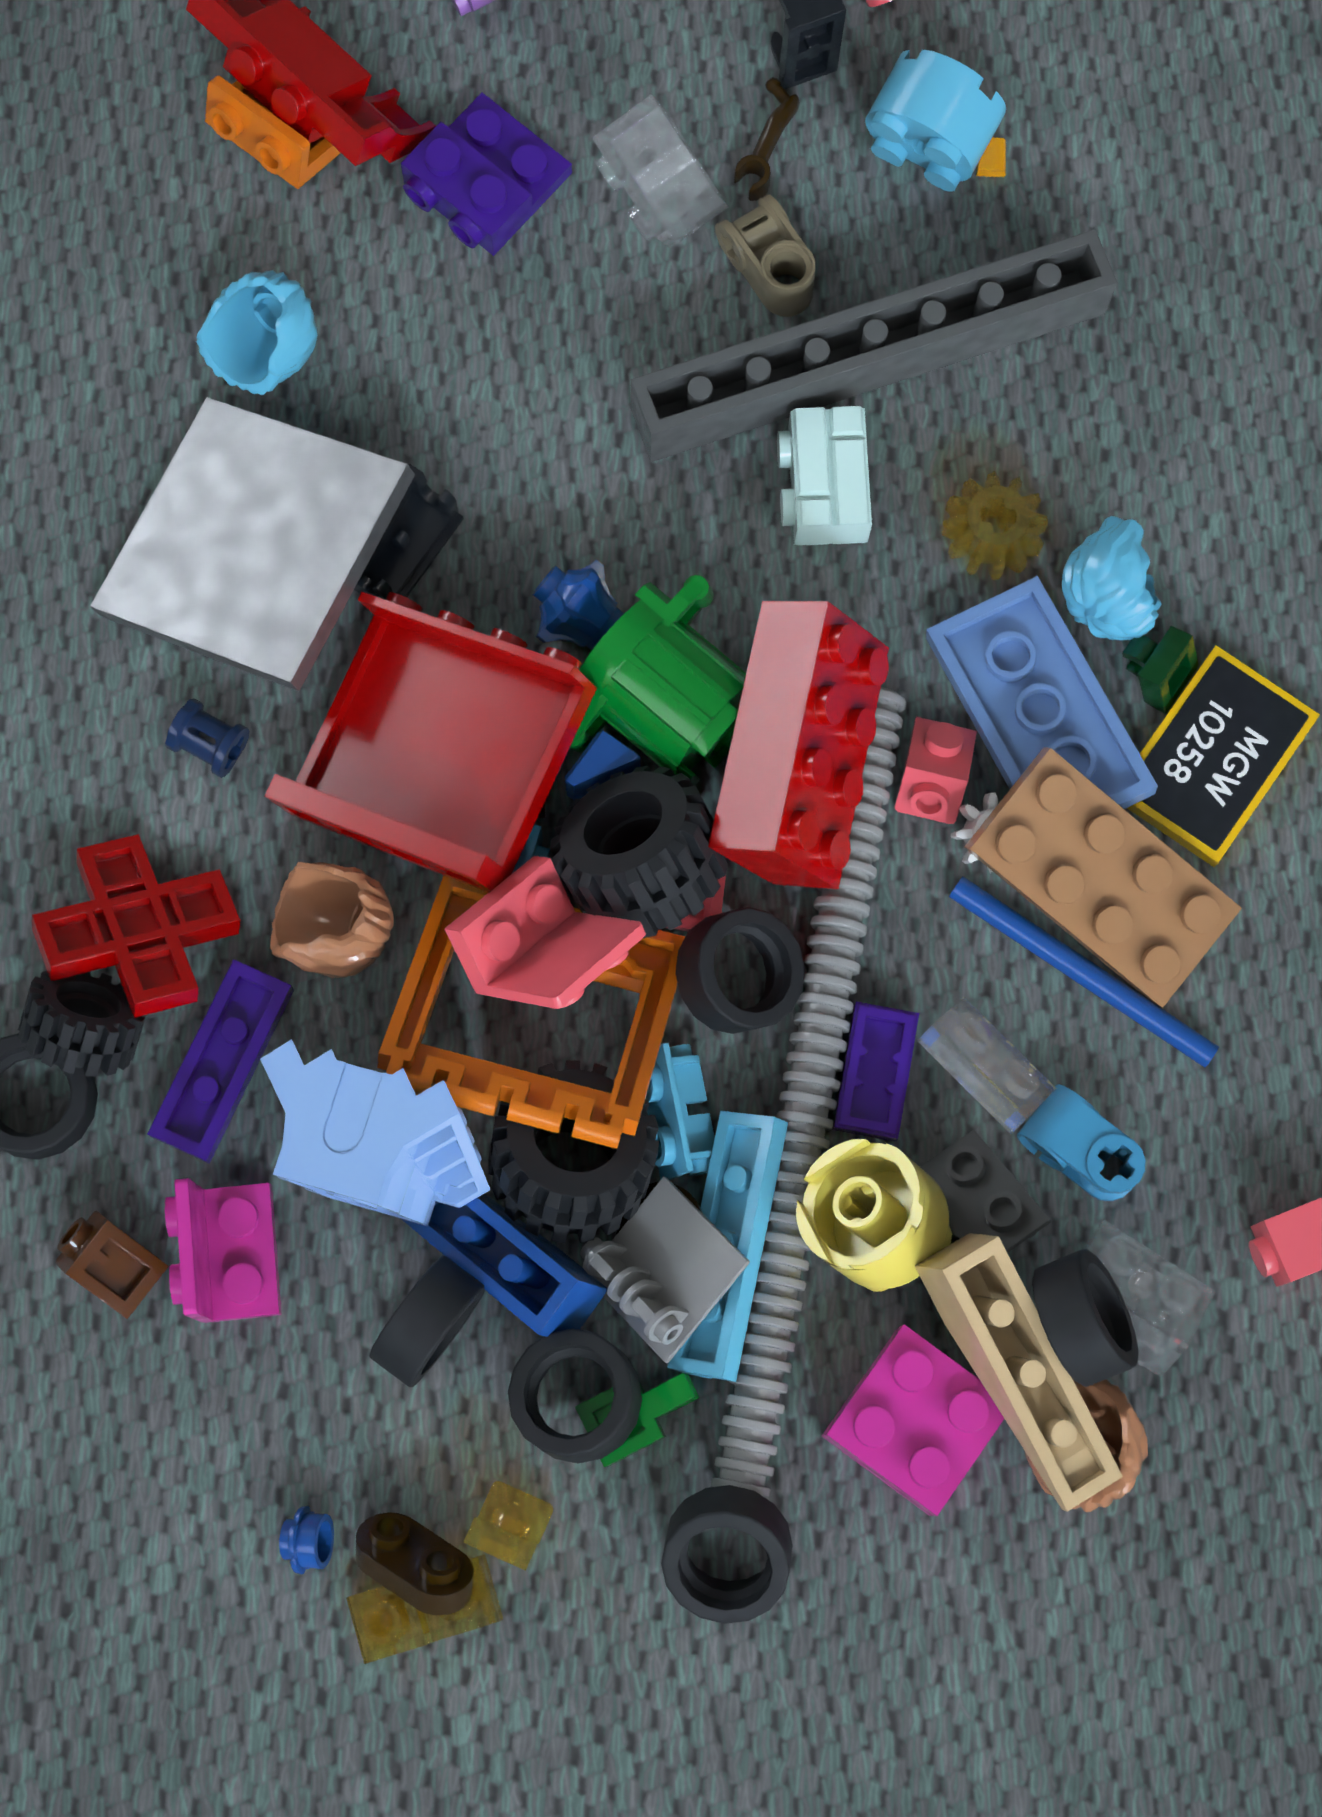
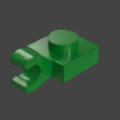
[575,1373,700,1467]

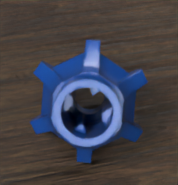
[532,560,624,651]

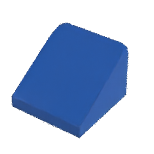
[565,731,641,800]

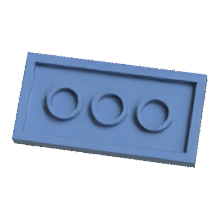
[926,576,1158,809]

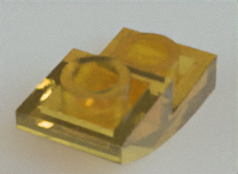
[346,1554,504,1664]

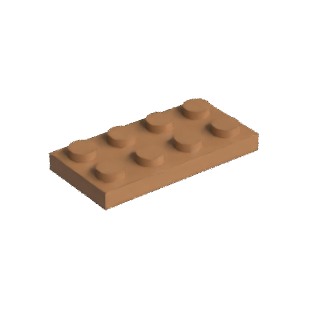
[964,747,1242,1008]

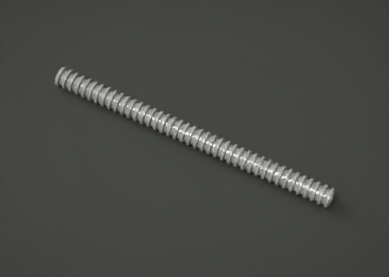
[711,687,906,1498]

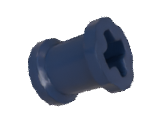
[165,698,250,778]

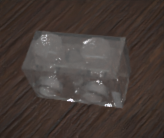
[592,94,729,248]

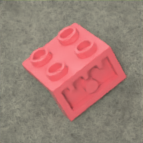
[445,856,646,1009]

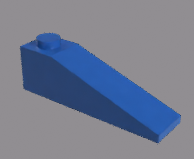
[402,1193,608,1337]

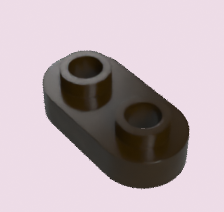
[356,1512,474,1615]

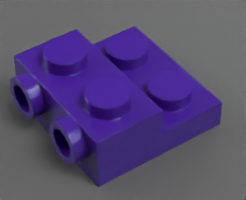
[401,92,572,256]

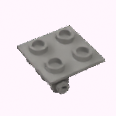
[580,1176,750,1363]

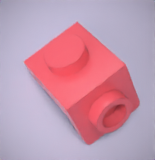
[895,716,977,824]

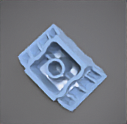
[260,1039,490,1226]

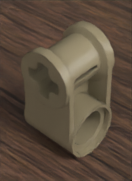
[715,194,815,317]

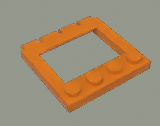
[377,875,686,1149]

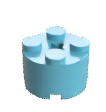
[865,49,1006,192]

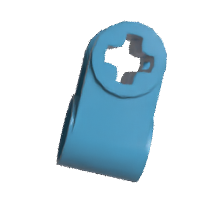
[1017,1084,1146,1201]

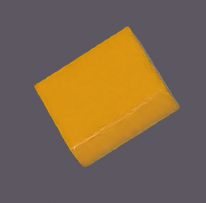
[976,137,1006,177]

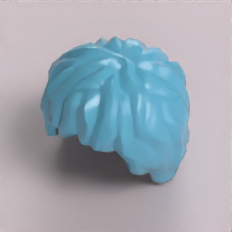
[196,270,318,395]
[1062,516,1162,640]

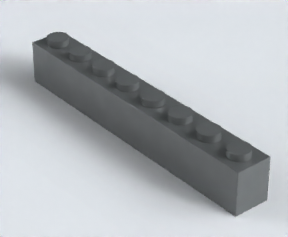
[631,229,1118,462]

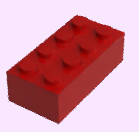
[708,601,889,889]

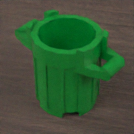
[570,575,746,785]

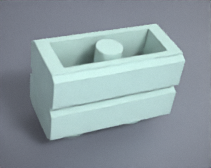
[777,406,872,545]

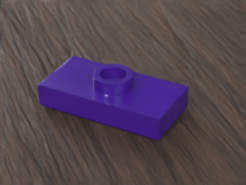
[833,1001,919,1142]

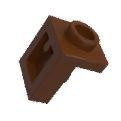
[55,1211,169,1319]

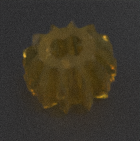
[941,471,1048,581]

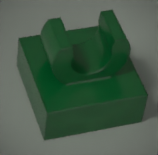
[1122,626,1199,714]

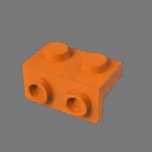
[205,75,340,189]

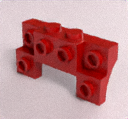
[186,0,436,166]

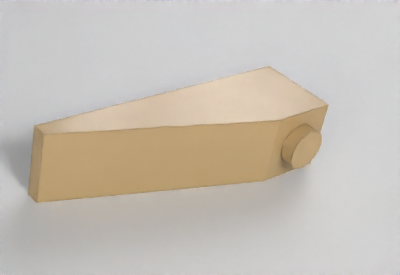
[915,1233,1123,1512]

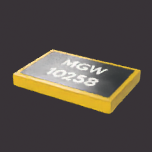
[1127,645,1320,867]

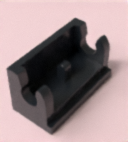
[771,0,846,89]
[354,464,464,599]

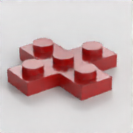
[32,834,240,1018]

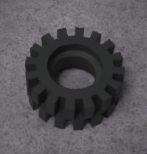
[18,970,146,1076]

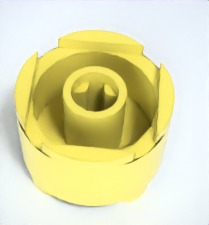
[796,1139,952,1292]

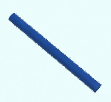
[949,876,1219,1068]

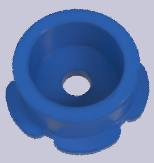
[279,1506,334,1574]

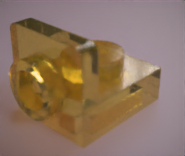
[463,1481,554,1571]

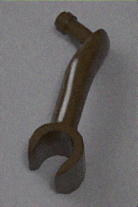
[734,77,800,201]

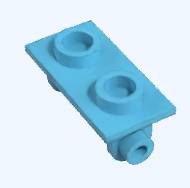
[646,1043,715,1180]

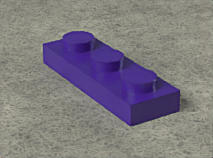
[147,959,294,1164]

